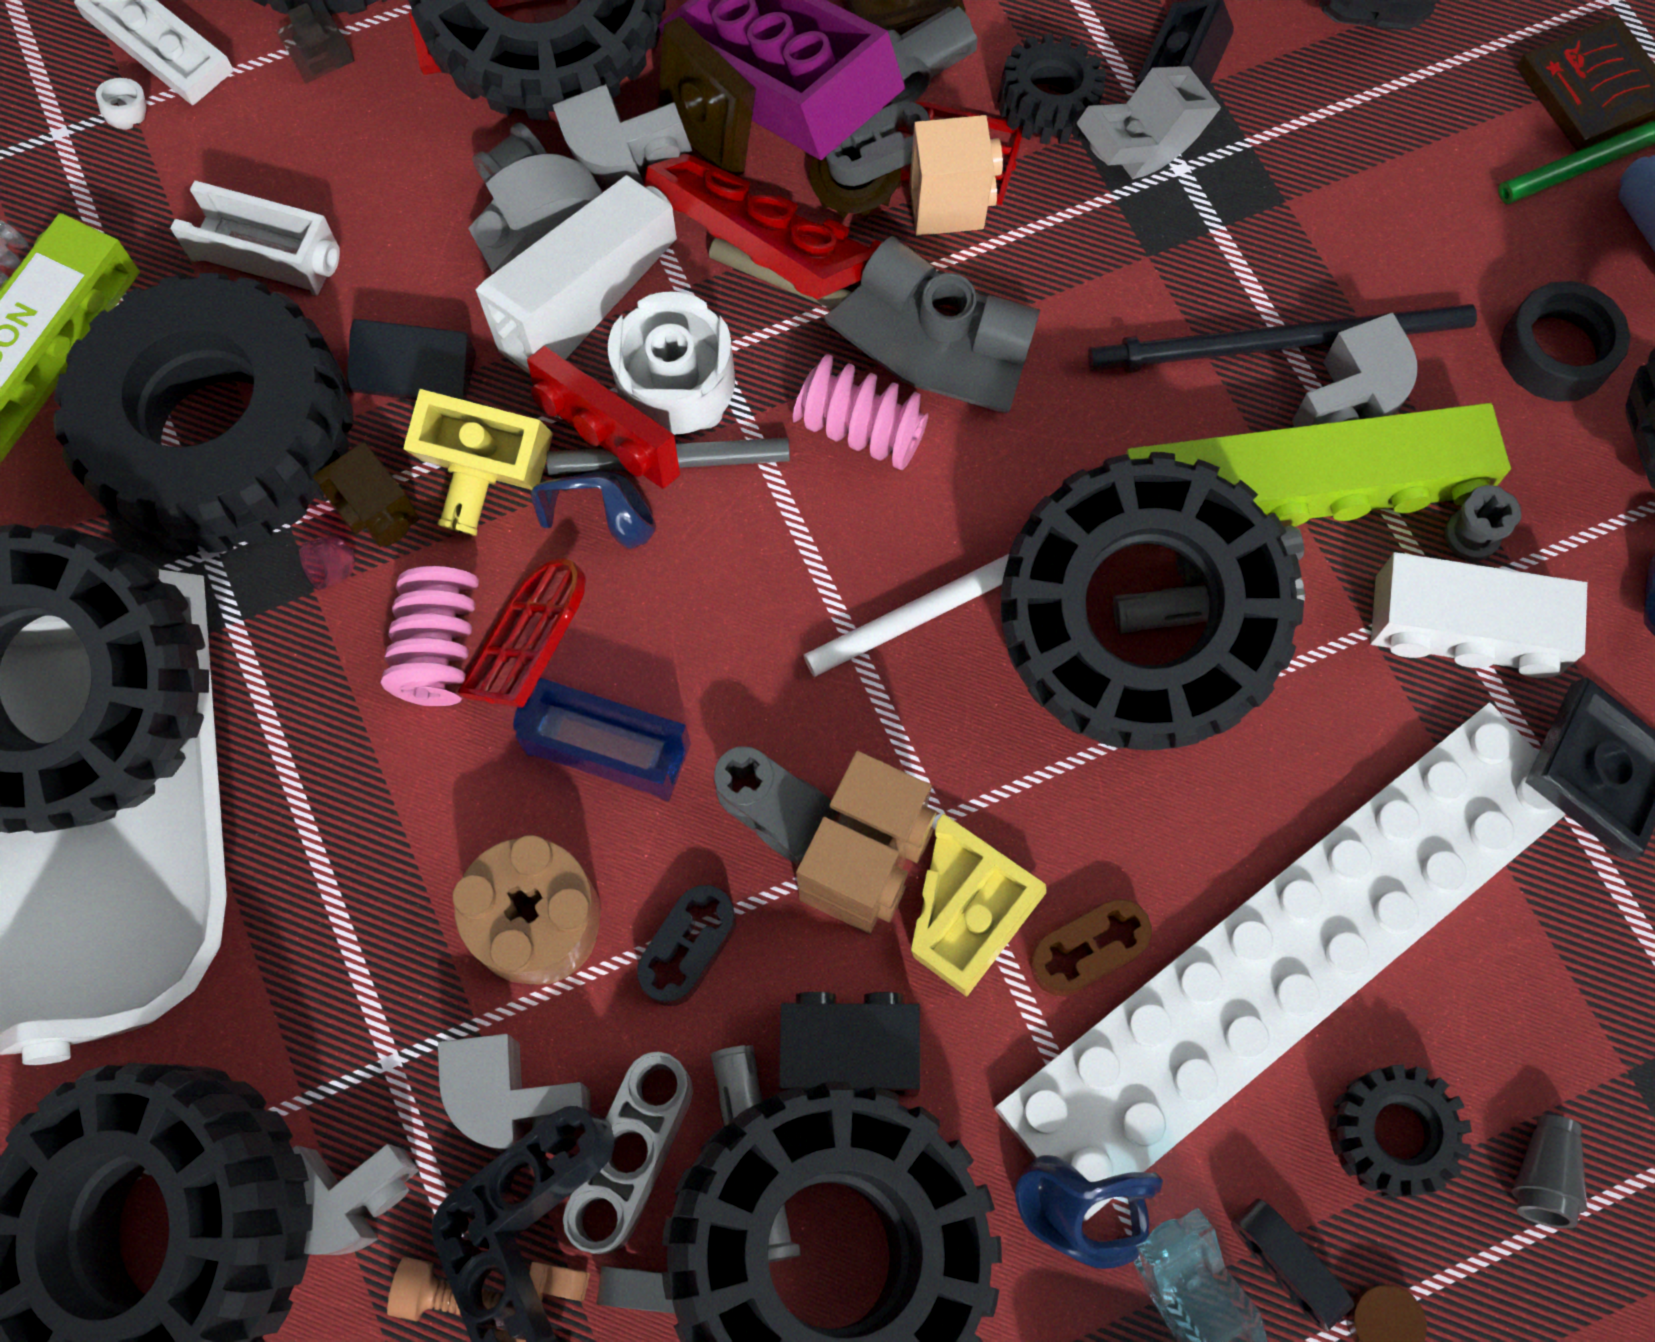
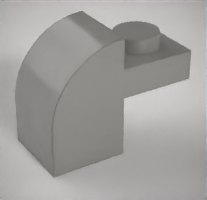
[1076,66,1221,179]
[553,84,692,191]
[468,154,602,273]
[1292,312,1417,427]
[438,1034,592,1152]
[293,1144,419,1255]

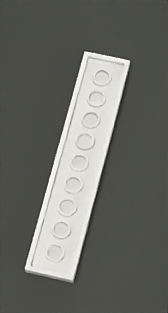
[994,702,1566,1221]

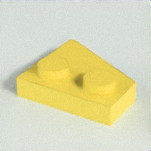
[911,814,1047,997]

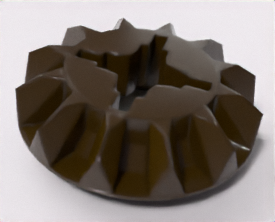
[810,149,901,219]

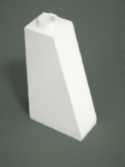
[476,175,677,374]

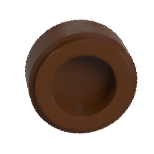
[1348,1285,1427,1342]

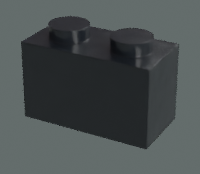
[779,992,920,1096]

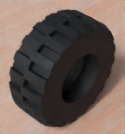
[408,0,666,120]
[53,273,353,553]
[1000,452,1304,751]
[0,524,209,833]
[0,1063,313,1342]
[662,1081,1002,1342]

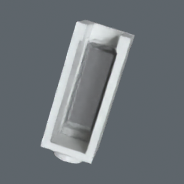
[170,180,340,296]

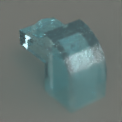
[1133,1207,1268,1342]

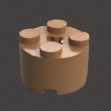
[453,835,601,985]

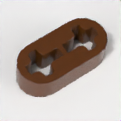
[1031,899,1152,997]

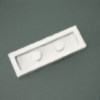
[74,0,234,106]

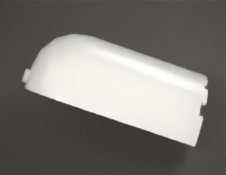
[0,570,227,1065]

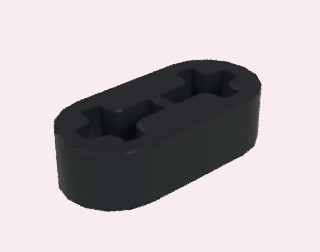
[637,885,736,1006]
[1231,1198,1354,1332]

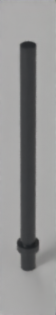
[1088,304,1477,373]

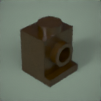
[312,441,420,547]

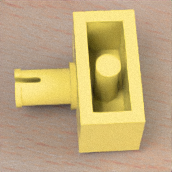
[403,389,553,536]

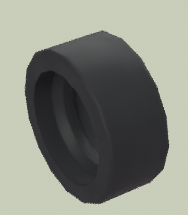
[1500,281,1631,402]

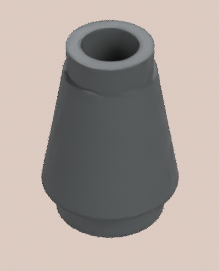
[1512,1115,1587,1228]

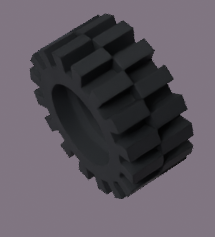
[997,34,1106,144]
[1329,1064,1472,1198]

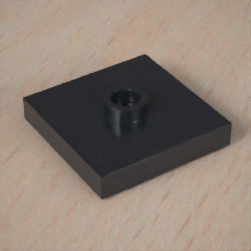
[1525,677,1655,861]

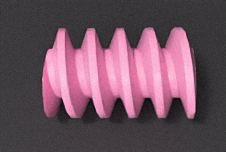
[793,354,929,470]
[380,566,479,706]

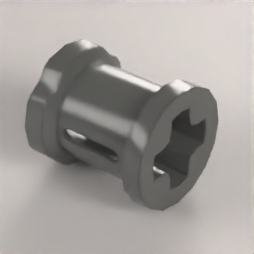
[472,123,547,183]
[1444,485,1521,561]

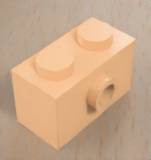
[909,115,1003,236]

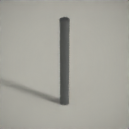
[547,437,790,475]

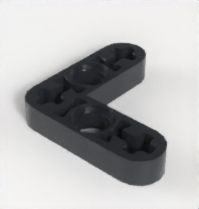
[431,1106,614,1342]

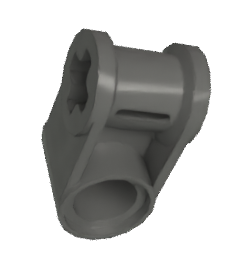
[714,746,839,865]

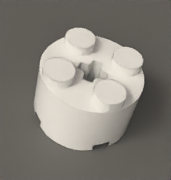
[608,292,735,435]

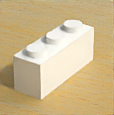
[1370,552,1588,678]

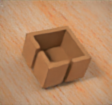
[796,751,937,935]

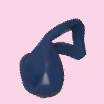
[530,471,656,549]
[1015,1155,1163,1269]

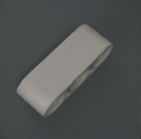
[563,1052,693,1254]

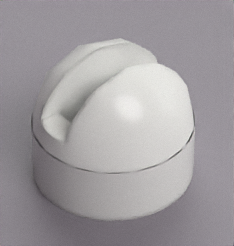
[96,78,147,130]

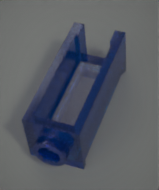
[513,678,691,802]

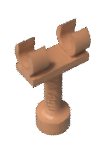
[387,1257,590,1342]

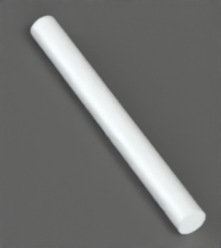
[804,554,1009,677]

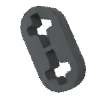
[826,101,930,186]
[596,1266,675,1314]

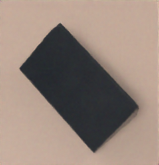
[1134,0,1234,90]
[347,319,476,401]

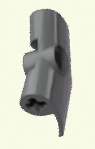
[825,236,1041,413]

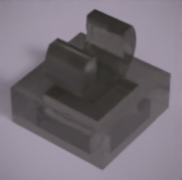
[276,3,355,84]

